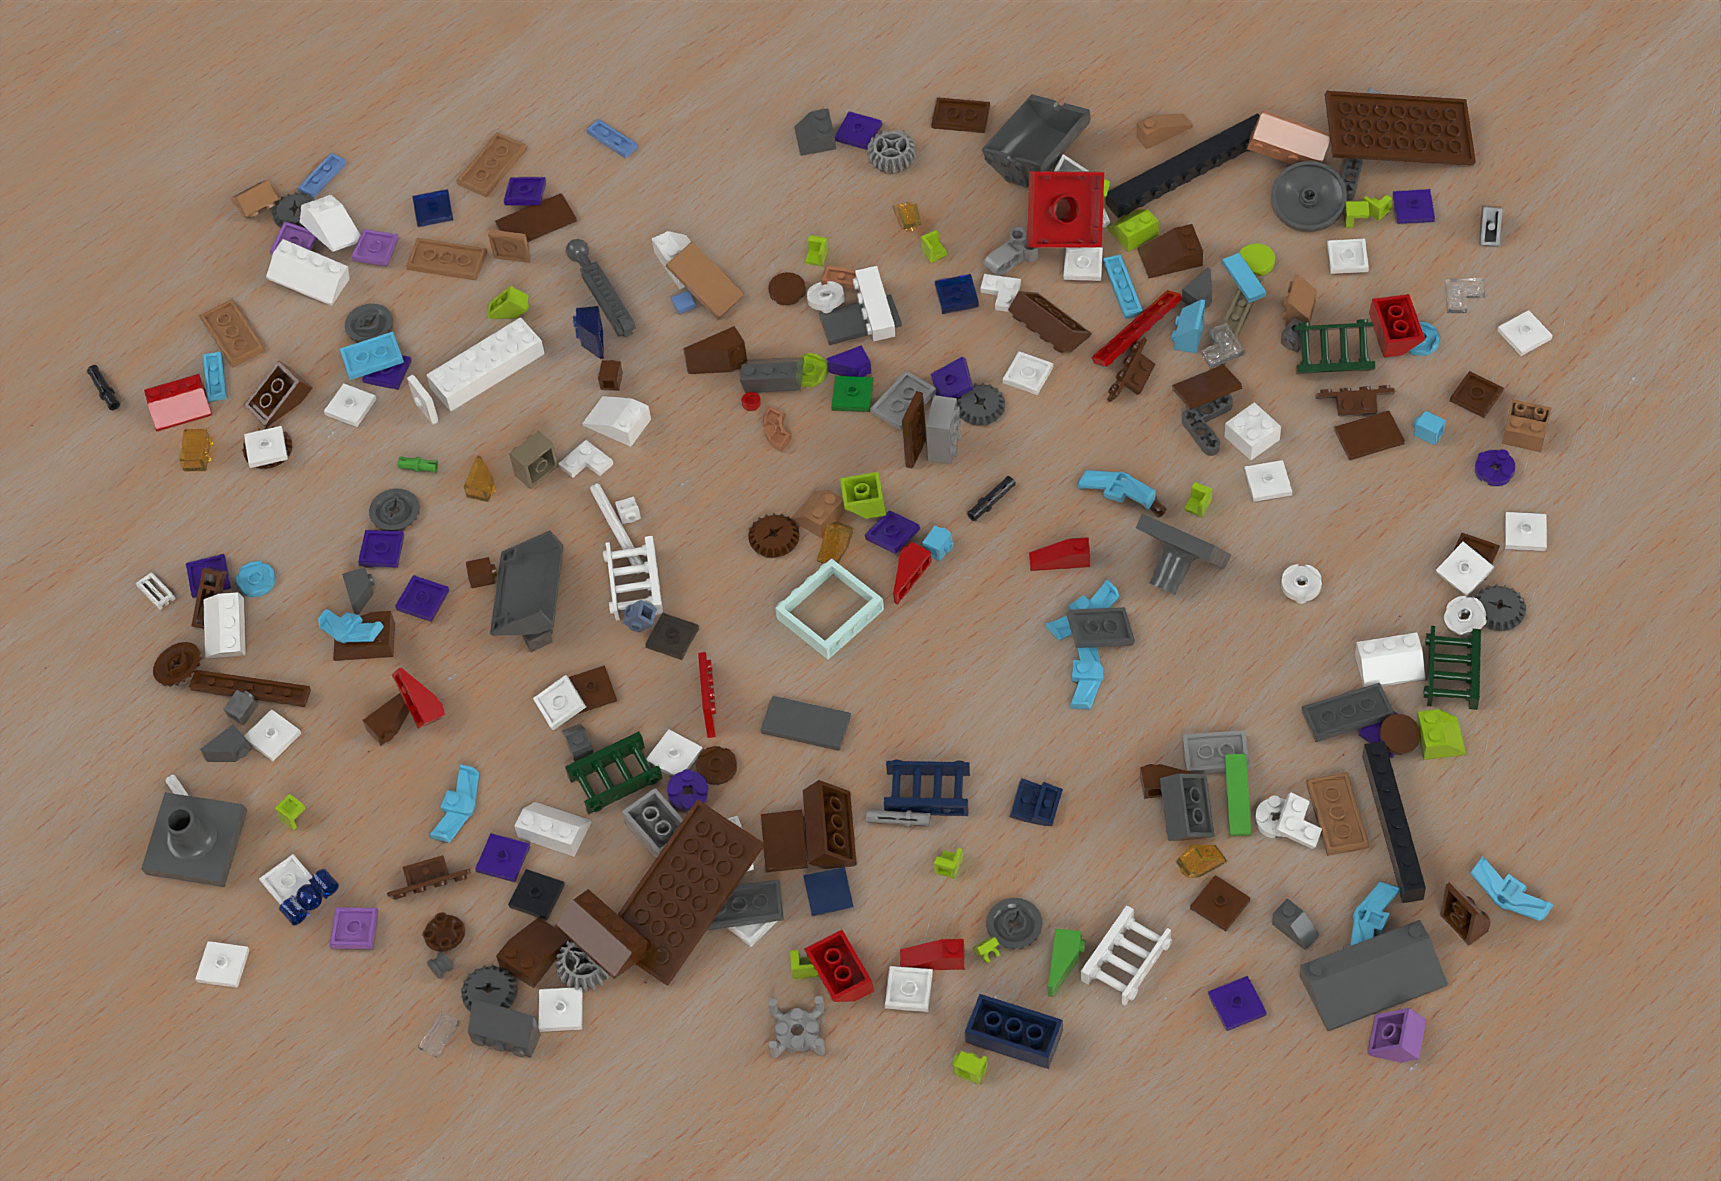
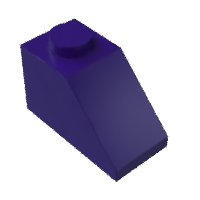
[826,345,872,377]

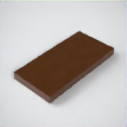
[495,193,577,242]
[902,391,927,469]

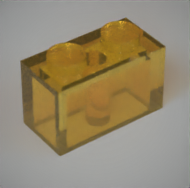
[179,429,213,472]

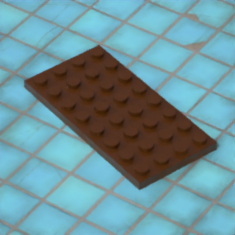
[1324,91,1476,166]
[617,799,766,986]

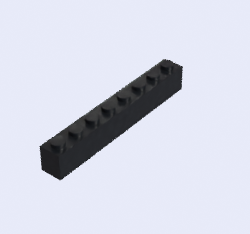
[1362,741,1426,903]

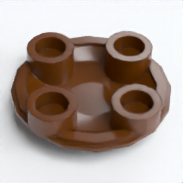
[422,912,465,952]

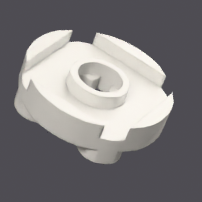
[807,281,845,313]
[1281,564,1322,604]
[1444,596,1486,637]
[1255,796,1286,838]

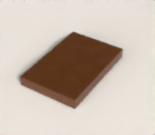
[931,97,990,133]
[1172,365,1242,410]
[1334,411,1405,460]
[761,809,808,873]

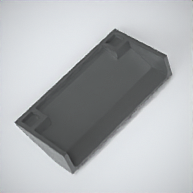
[490,531,563,636]
[1299,920,1448,1031]

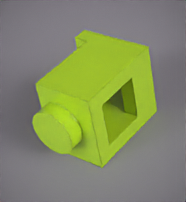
[952,1051,988,1085]

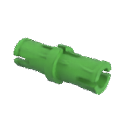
[398,456,438,473]

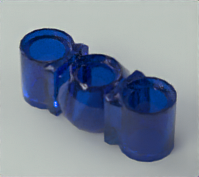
[279,869,339,925]

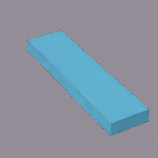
[1103,254,1143,319]

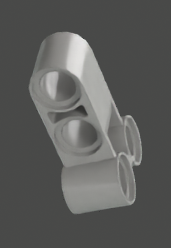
[983,227,1039,276]

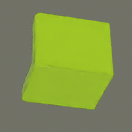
[1363,194,1392,221]
[1345,201,1369,228]
[921,230,947,263]
[805,235,829,266]
[1184,482,1213,518]
[275,794,306,830]
[934,848,963,879]
[790,950,819,979]

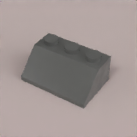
[740,357,804,393]
[1160,774,1215,841]
[468,999,541,1058]

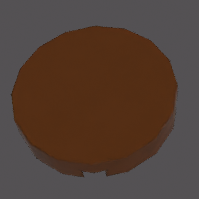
[768,272,806,306]
[1378,714,1421,755]
[696,746,737,785]

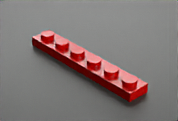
[1091,290,1182,367]

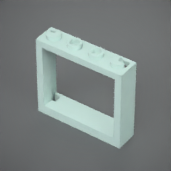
[775,559,884,660]

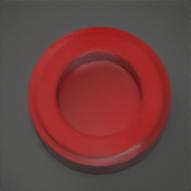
[741,392,761,411]

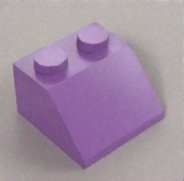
[1368,1008,1426,1063]

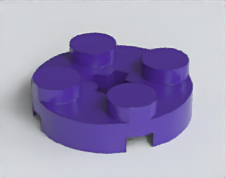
[1475,449,1516,486]
[667,769,709,812]

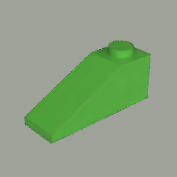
[1048,929,1085,997]

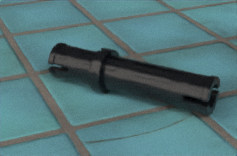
[87,365,120,410]
[967,476,1016,522]

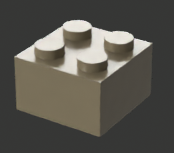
[509,431,559,489]

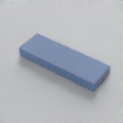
[586,119,638,159]
[298,153,346,197]

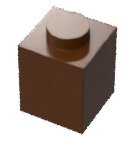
[598,360,623,391]
[466,557,497,588]

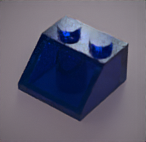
[573,306,604,359]

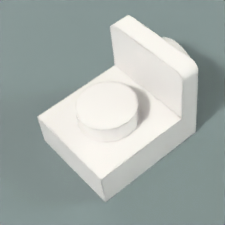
[615,496,641,524]

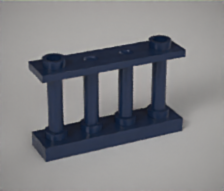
[884,759,970,816]

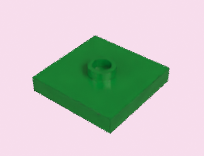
[831,376,874,412]

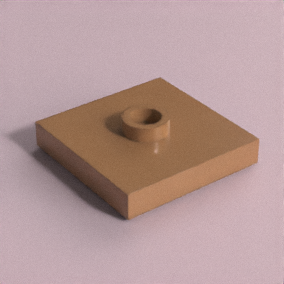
[488,230,531,263]

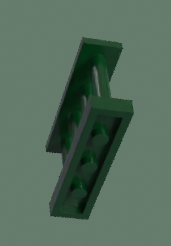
[1294,319,1376,374]
[1424,626,1481,710]
[565,731,663,814]

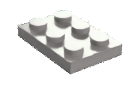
[870,371,936,431]
[1182,730,1250,774]

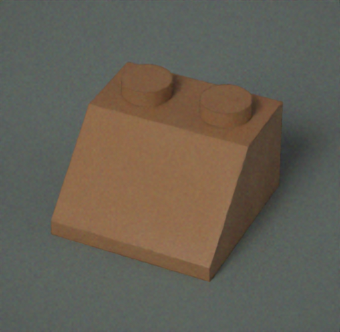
[230,180,278,218]
[791,490,846,539]

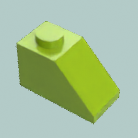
[487,286,529,319]

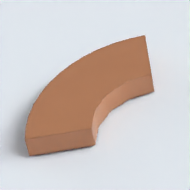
[763,406,792,452]

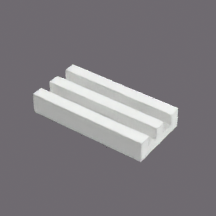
[136,572,175,610]

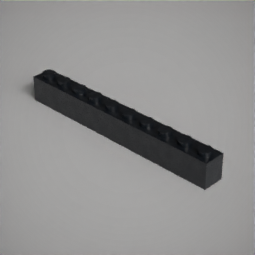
[1106,113,1260,218]

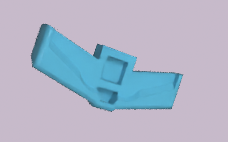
[1077,470,1156,509]
[1045,579,1120,640]
[318,609,384,643]
[1070,647,1104,710]
[429,764,480,843]
[1470,856,1553,921]
[1350,881,1400,946]

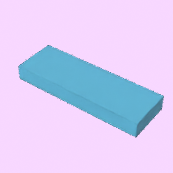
[1222,253,1266,303]
[203,351,227,402]

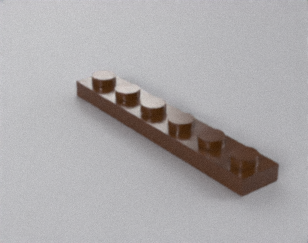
[189,670,311,707]

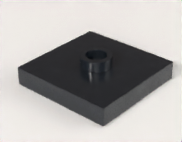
[508,869,565,920]

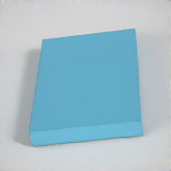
[339,332,404,380]

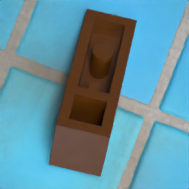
[191,567,227,629]
[363,693,410,746]
[1140,764,1196,799]

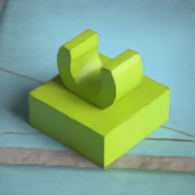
[972,937,1000,963]

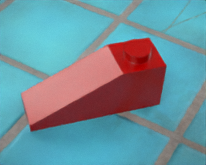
[1029,537,1090,571]
[893,541,932,605]
[392,668,445,729]
[900,939,965,970]

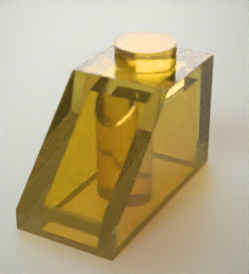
[893,201,921,232]
[464,456,496,502]
[817,521,854,564]
[1176,845,1227,878]

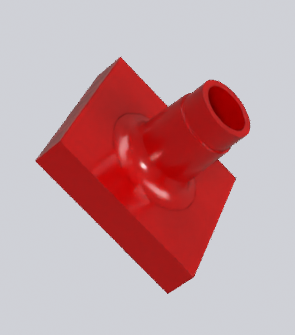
[1027,171,1105,248]

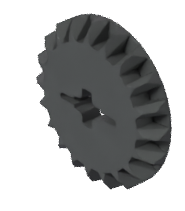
[272,192,315,228]
[345,304,393,343]
[957,383,1005,425]
[369,489,420,531]
[1475,584,1526,631]
[986,898,1042,950]
[461,964,517,1012]

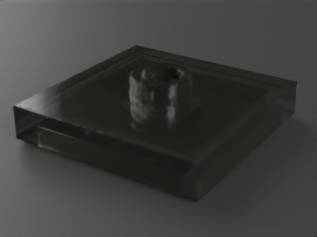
[645,613,699,660]

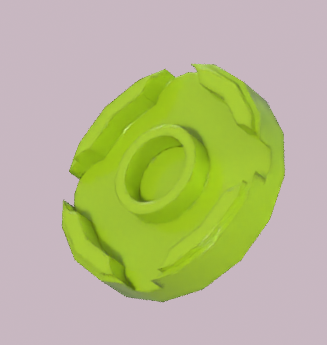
[1239,243,1276,276]
[797,353,828,387]

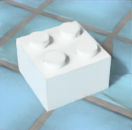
[1224,402,1281,460]

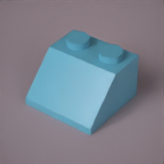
[1171,299,1205,353]

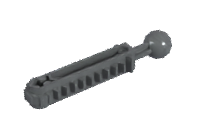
[566,239,636,337]

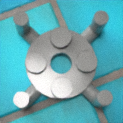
[768,996,825,1058]

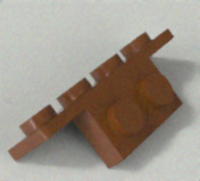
[1107,338,1155,402]
[1316,385,1396,416]
[387,855,471,900]

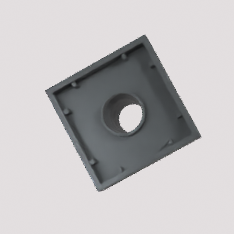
[1136,513,1231,595]
[141,792,247,887]

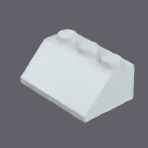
[652,231,691,289]
[204,592,246,659]
[1355,633,1425,687]
[514,802,592,857]

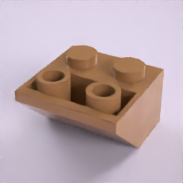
[1283,274,1317,327]
[1502,399,1551,452]

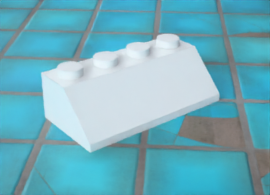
[266,239,350,306]

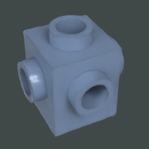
[623,599,657,632]

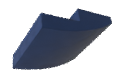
[1009,778,1063,826]
[803,867,853,916]

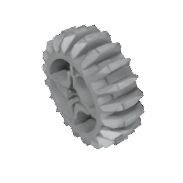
[867,129,916,173]
[556,941,609,992]

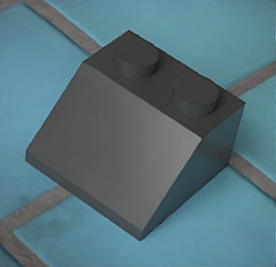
[794,108,836,156]

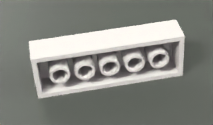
[426,317,545,412]

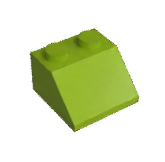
[1107,209,1159,252]
[840,471,886,519]
[1416,709,1466,760]

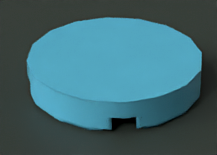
[1408,322,1440,356]
[236,561,276,597]

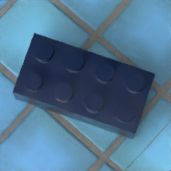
[965,994,1063,1069]

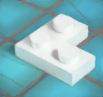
[980,274,1021,312]
[558,440,614,478]
[1275,793,1322,849]

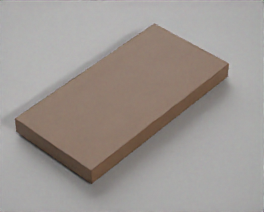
[456,132,527,197]
[406,238,487,280]
[665,242,744,319]
[199,299,266,368]
[1306,772,1369,856]

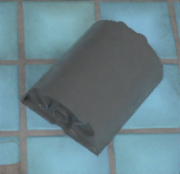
[982,94,1091,187]

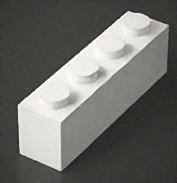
[853,266,895,341]

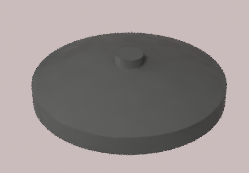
[1272,161,1347,232]

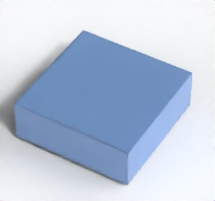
[671,291,696,314]

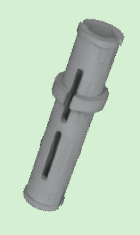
[866,809,930,827]

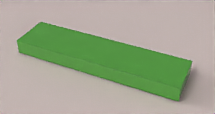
[1225,754,1251,836]

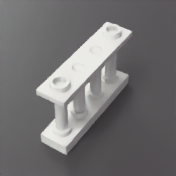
[603,536,663,621]
[1081,905,1172,1006]

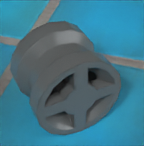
[427,952,453,979]

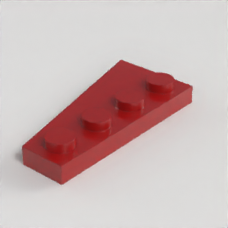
[698,652,716,738]

